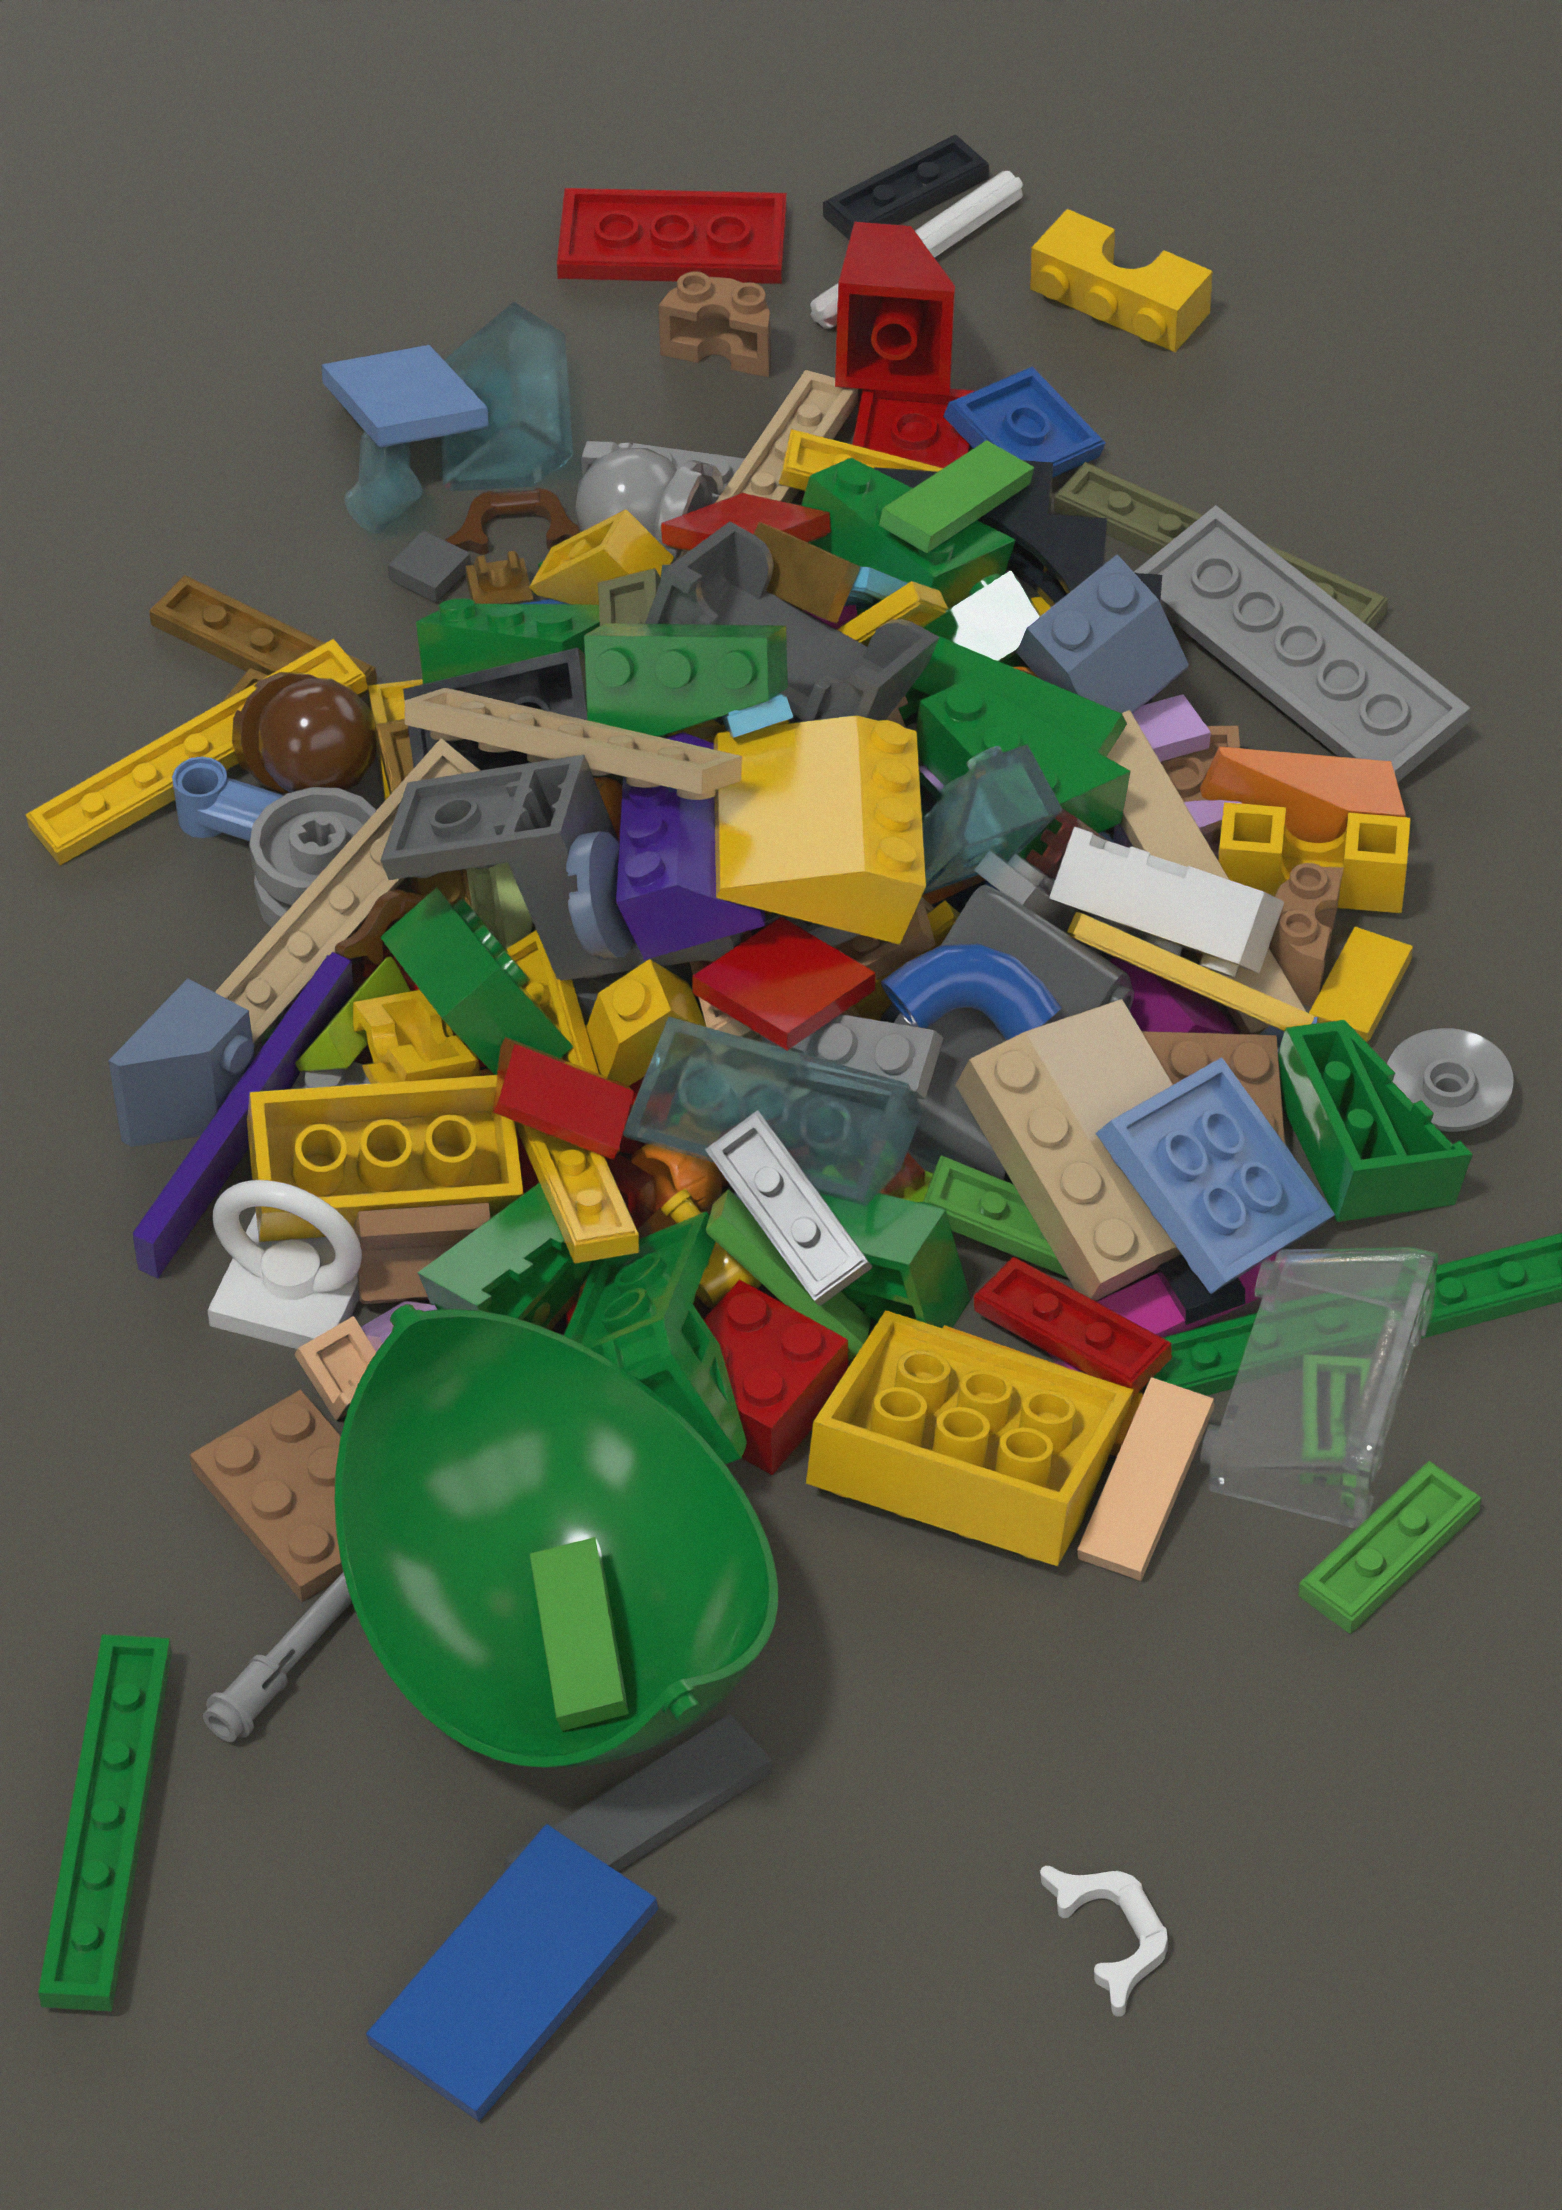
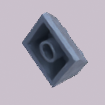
[1016,554,1189,714]
[108,978,255,1147]

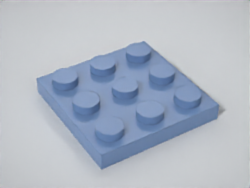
[1096,1057,1335,1294]

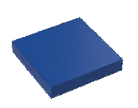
[943,366,1106,478]

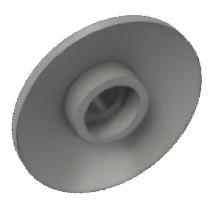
[1387,1028,1514,1132]

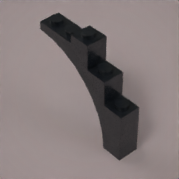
[874,460,1163,705]

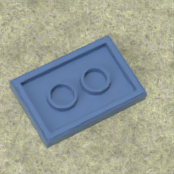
[321,345,489,448]

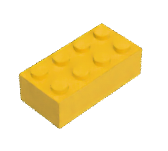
[247,1075,523,1242]

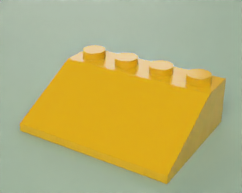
[713,715,926,945]
[806,1310,1133,1566]

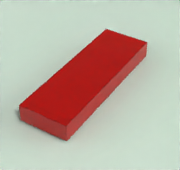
[974,1257,1172,1398]

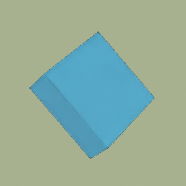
[722,693,793,738]

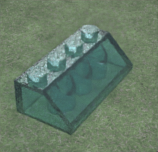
[623,1017,922,1206]

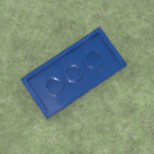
[366,1824,659,2122]

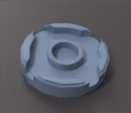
[566,831,633,960]

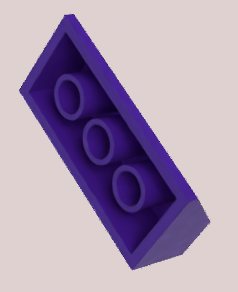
[616,732,765,960]

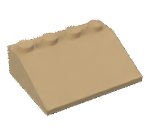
[956,999,1181,1301]

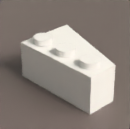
[1049,827,1284,978]

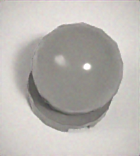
[575,448,723,565]

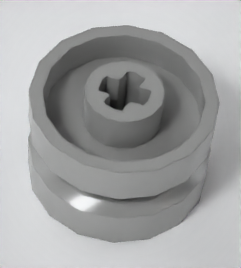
[249,787,376,928]

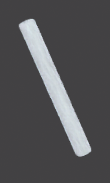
[810,171,1023,329]

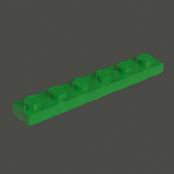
[38,1634,172,2011]

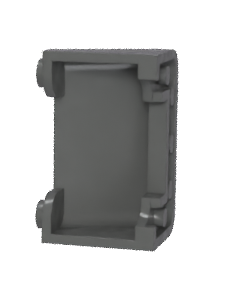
[645,521,939,725]
[861,885,1134,1184]

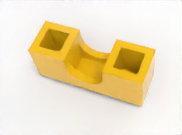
[1030,209,1213,352]
[1218,802,1410,913]

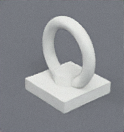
[207,1180,362,1349]

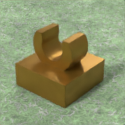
[466,551,533,604]

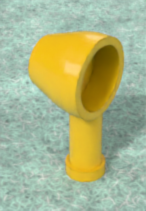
[661,1189,761,1308]

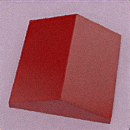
[493,1037,634,1160]

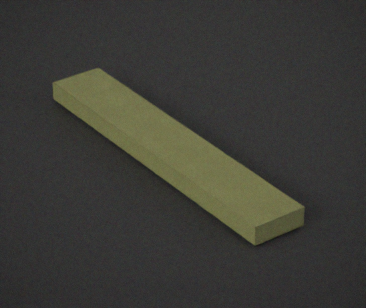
[1054,462,1389,630]

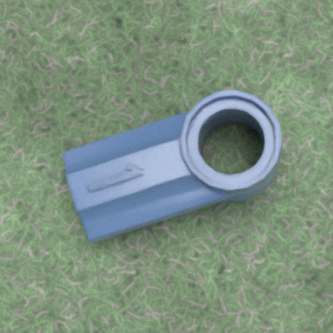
[172,757,283,841]

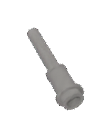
[203,1572,352,1742]

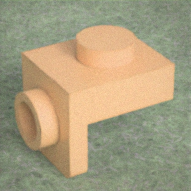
[294,1316,376,1421]

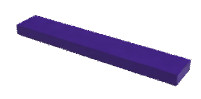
[132,952,354,1279]

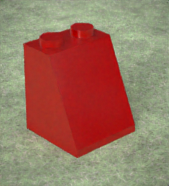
[835,222,955,396]

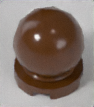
[232,672,377,793]

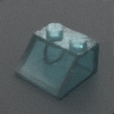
[922,744,1063,895]

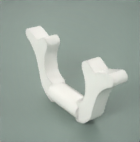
[1040,1866,1168,2017]

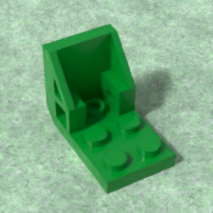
[564,1211,747,1465]

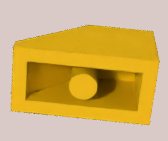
[529,509,674,605]
[586,959,708,1086]

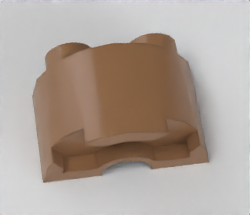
[658,272,771,377]
[1269,863,1343,1007]

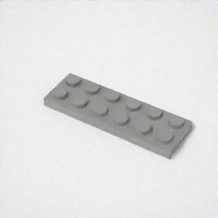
[1134,505,1471,783]

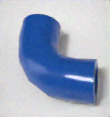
[881,943,1062,1041]

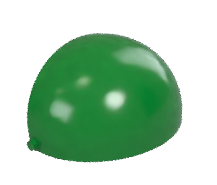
[334,1304,778,1768]

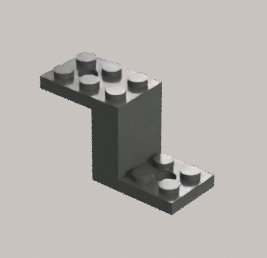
[380,755,743,981]

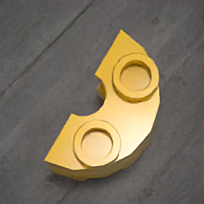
[353,990,480,1084]

